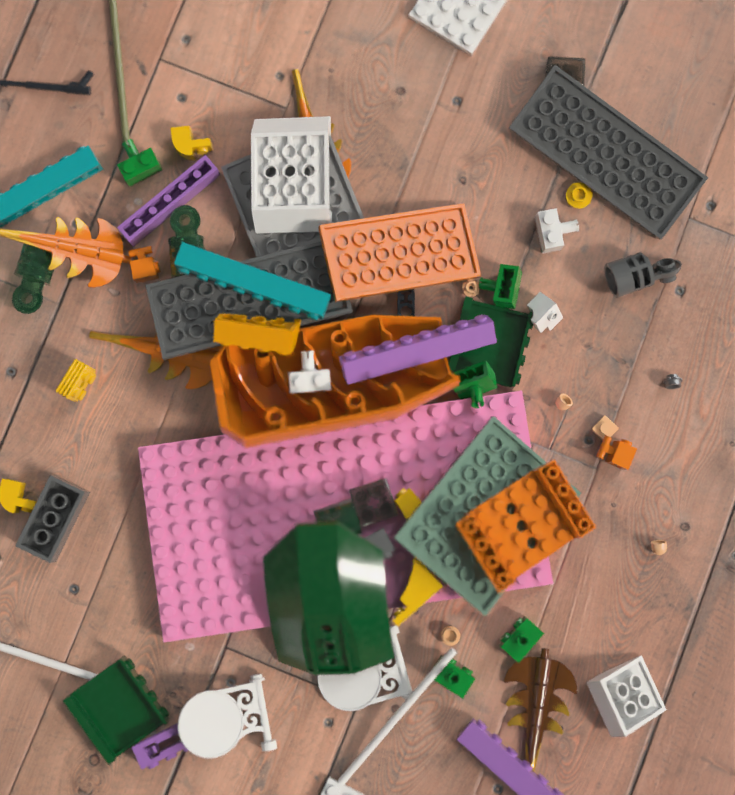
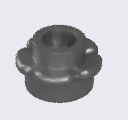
[663,374,683,389]

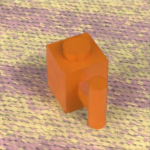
[129,246,161,283]
[596,435,637,470]

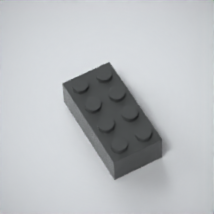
[15,475,90,563]

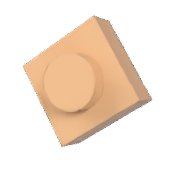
[591,415,619,440]

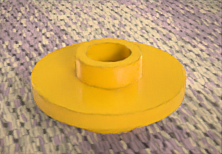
[566,182,592,209]

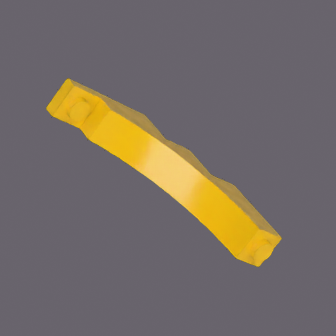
[392,488,442,627]

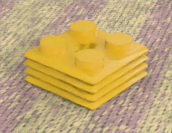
[56,359,96,402]

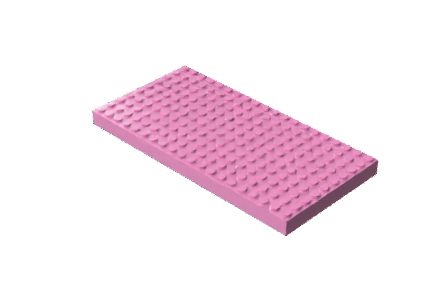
[138,391,553,642]

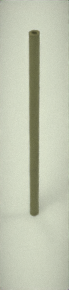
[109,0,130,148]

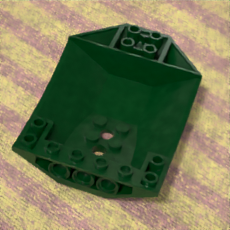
[263,521,394,675]

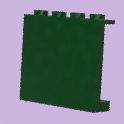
[449,296,533,389]
[63,655,170,765]

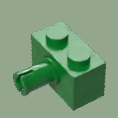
[117,139,163,187]
[479,264,522,309]
[452,361,497,408]
[499,616,545,663]
[433,655,476,699]

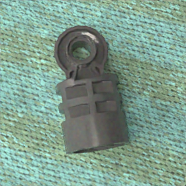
[604,251,682,298]

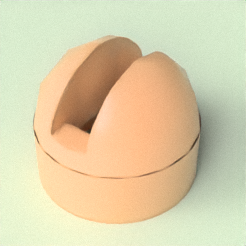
[555,394,573,411]
[651,540,667,555]

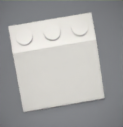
[586,656,666,737]

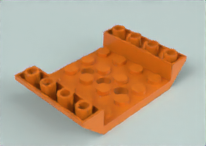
[456,459,597,594]

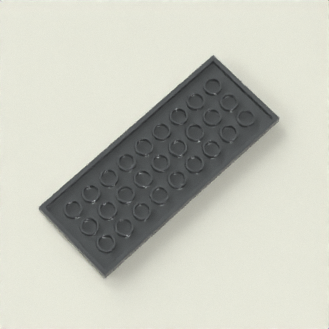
[509,65,709,240]
[146,241,353,360]

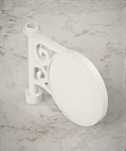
[318,625,413,711]
[178,674,277,758]

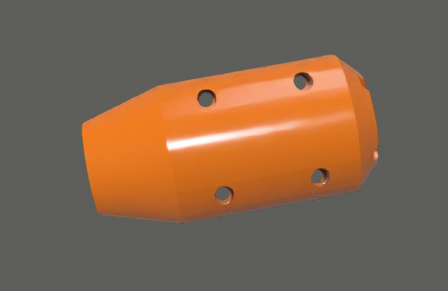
[210,315,460,449]

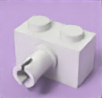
[535,208,579,254]
[288,351,331,393]

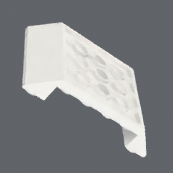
[251,116,332,234]

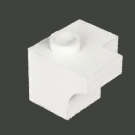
[527,292,563,333]

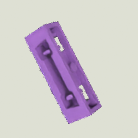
[132,723,188,769]

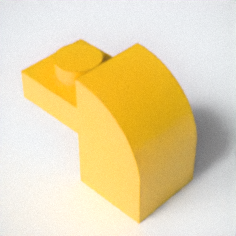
[171,126,213,160]
[0,478,37,513]

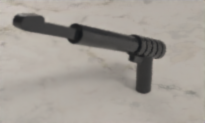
[0,70,94,96]

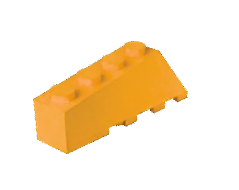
[213,313,301,355]

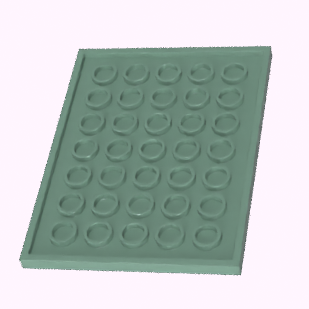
[393,416,581,616]

